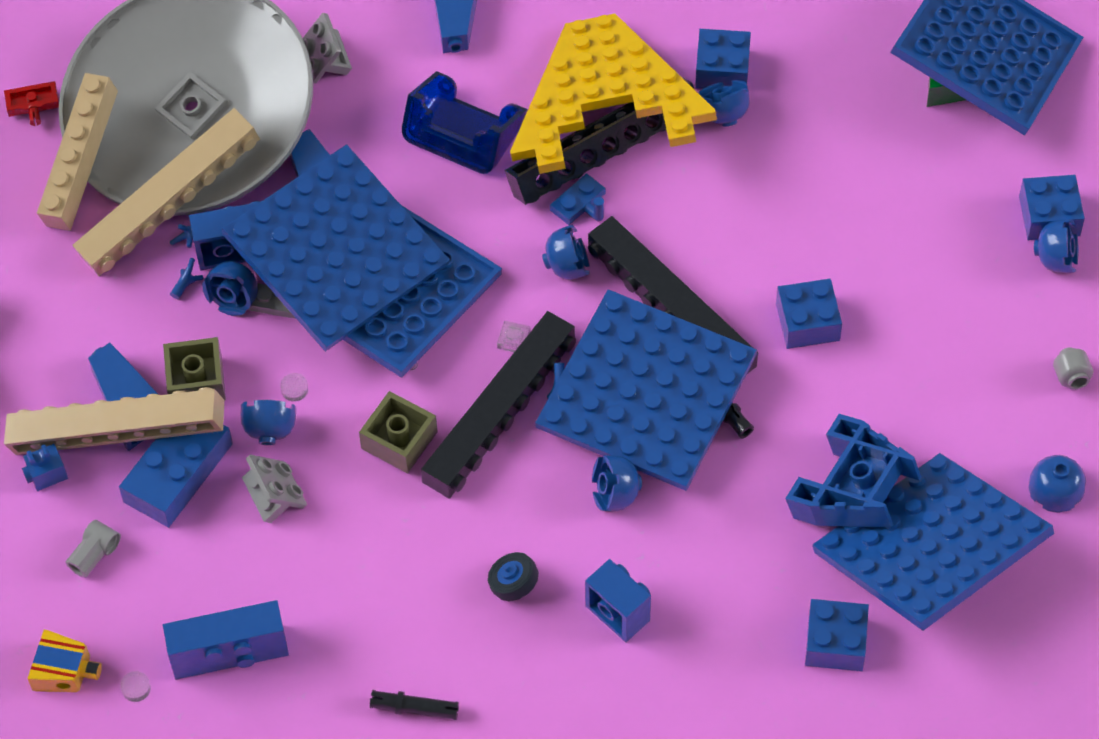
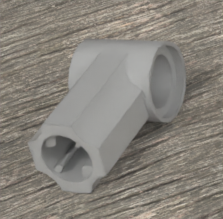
[65,520,121,577]

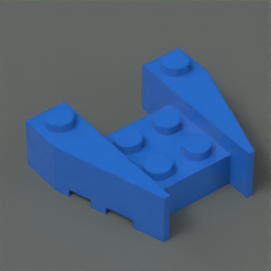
[785,414,921,527]

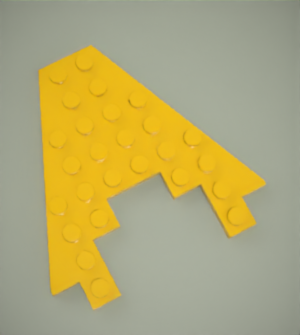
[510,13,717,174]

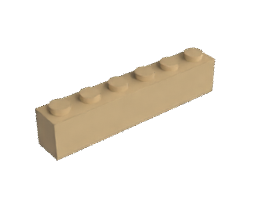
[37,73,118,231]

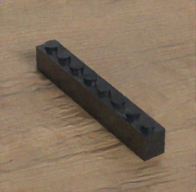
[588,216,758,374]
[421,311,576,499]

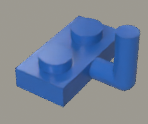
[550,173,606,225]

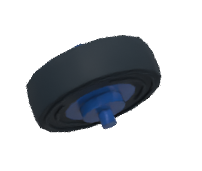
[487,552,539,601]

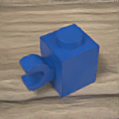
[22,444,68,491]

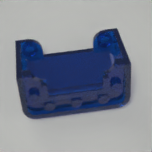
[402,71,528,174]

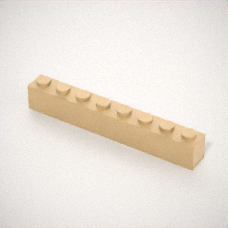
[72,108,260,276]
[4,387,225,455]

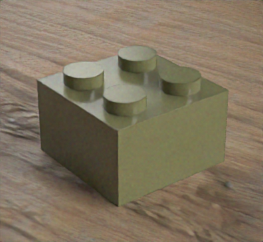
[163,337,226,400]
[359,391,438,473]

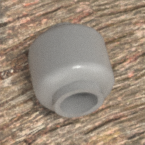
[1053,347,1094,390]

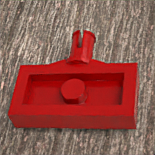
[4,81,59,126]

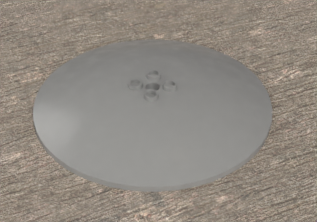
[59,0,314,216]

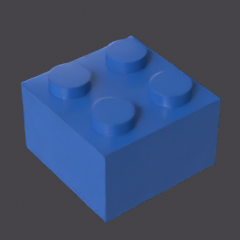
[695,28,751,89]
[1019,175,1085,240]
[776,278,842,349]
[585,559,651,642]
[805,599,869,672]

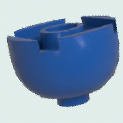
[699,80,750,127]
[1034,219,1079,273]
[542,225,590,280]
[202,261,258,316]
[240,400,296,445]
[592,455,642,511]
[1028,455,1086,513]

